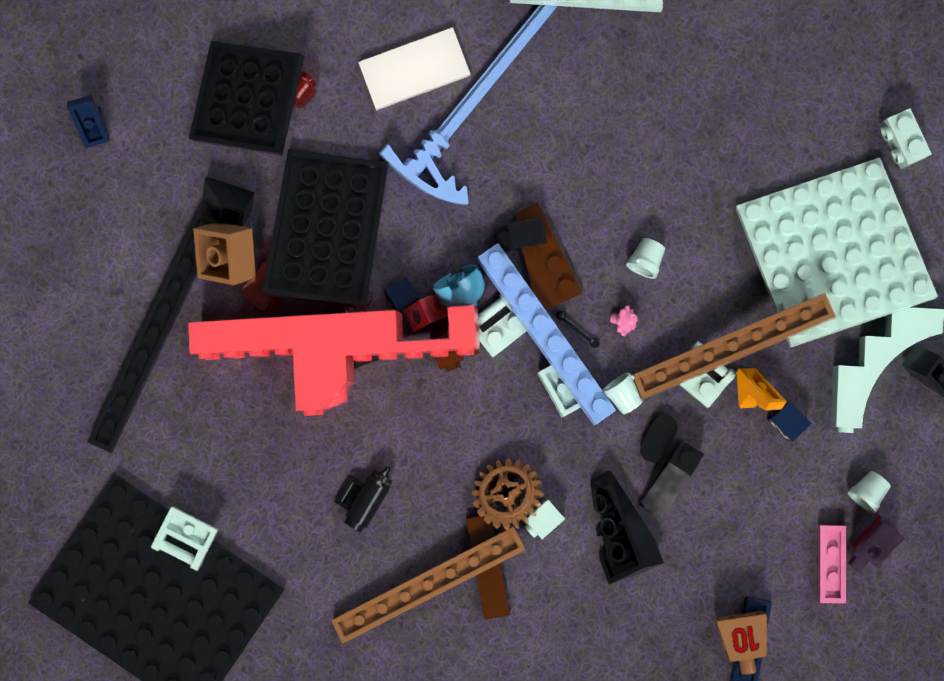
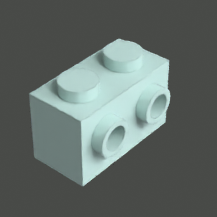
[880,108,932,169]

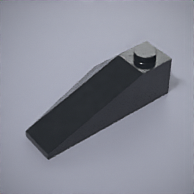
[590,470,664,584]

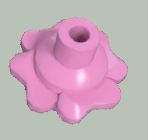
[610,305,638,336]

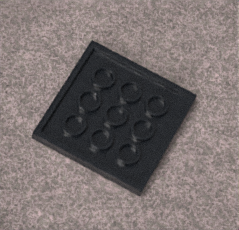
[189,41,305,156]

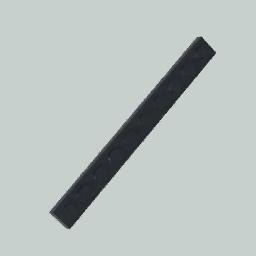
[87,211,220,453]

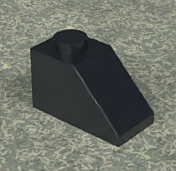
[902,344,944,398]

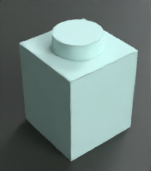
[524,499,565,539]

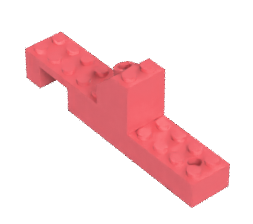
[188,306,480,416]

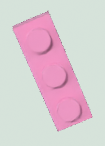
[818,525,846,603]

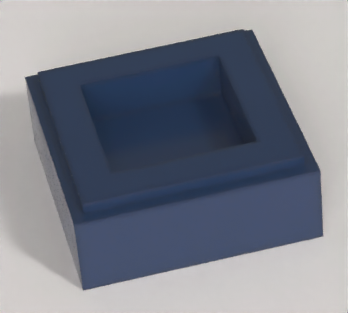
[385,276,420,312]

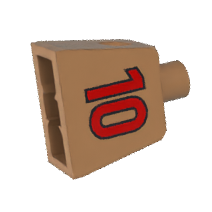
[714,611,767,675]

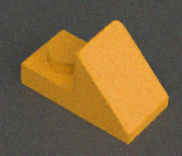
[736,368,787,410]

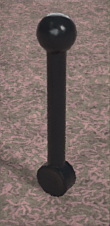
[556,311,600,348]

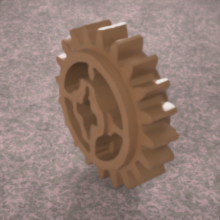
[472,458,544,530]

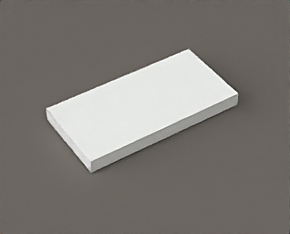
[359,27,470,110]

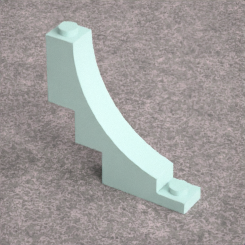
[831,307,944,433]

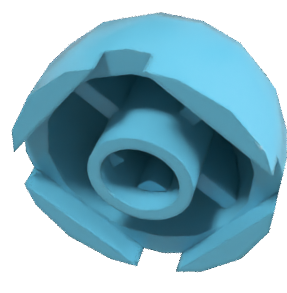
[433,264,485,308]

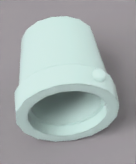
[626,238,665,279]
[602,372,644,414]
[848,471,891,513]

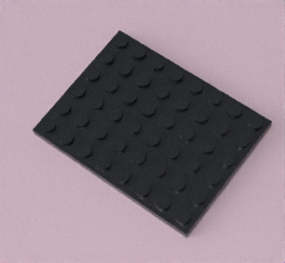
[28,475,285,681]

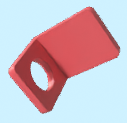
[404,294,448,332]

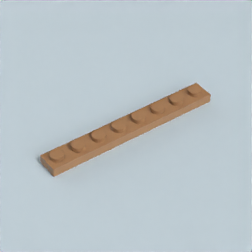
[633,293,836,399]
[331,527,526,644]

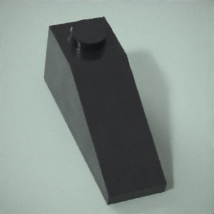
[639,440,704,518]

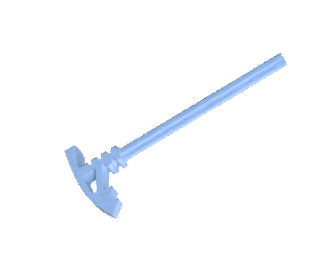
[379,5,558,205]

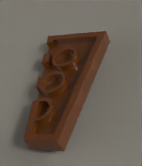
[515,202,582,311]

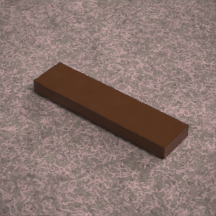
[466,516,510,620]

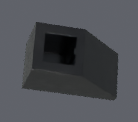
[203,177,254,226]

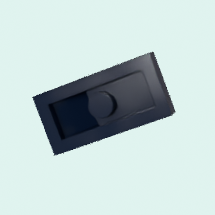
[67,95,110,148]

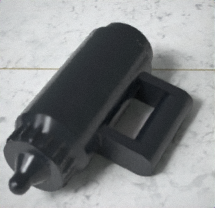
[334,466,392,532]

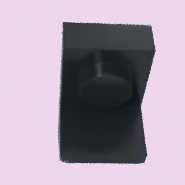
[493,218,547,252]

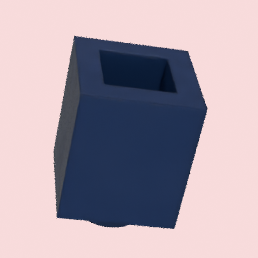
[767,402,811,442]

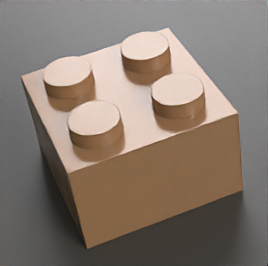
[193,222,256,285]

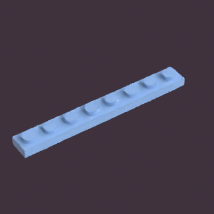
[476,244,616,425]

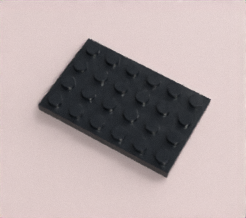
[263,149,389,309]

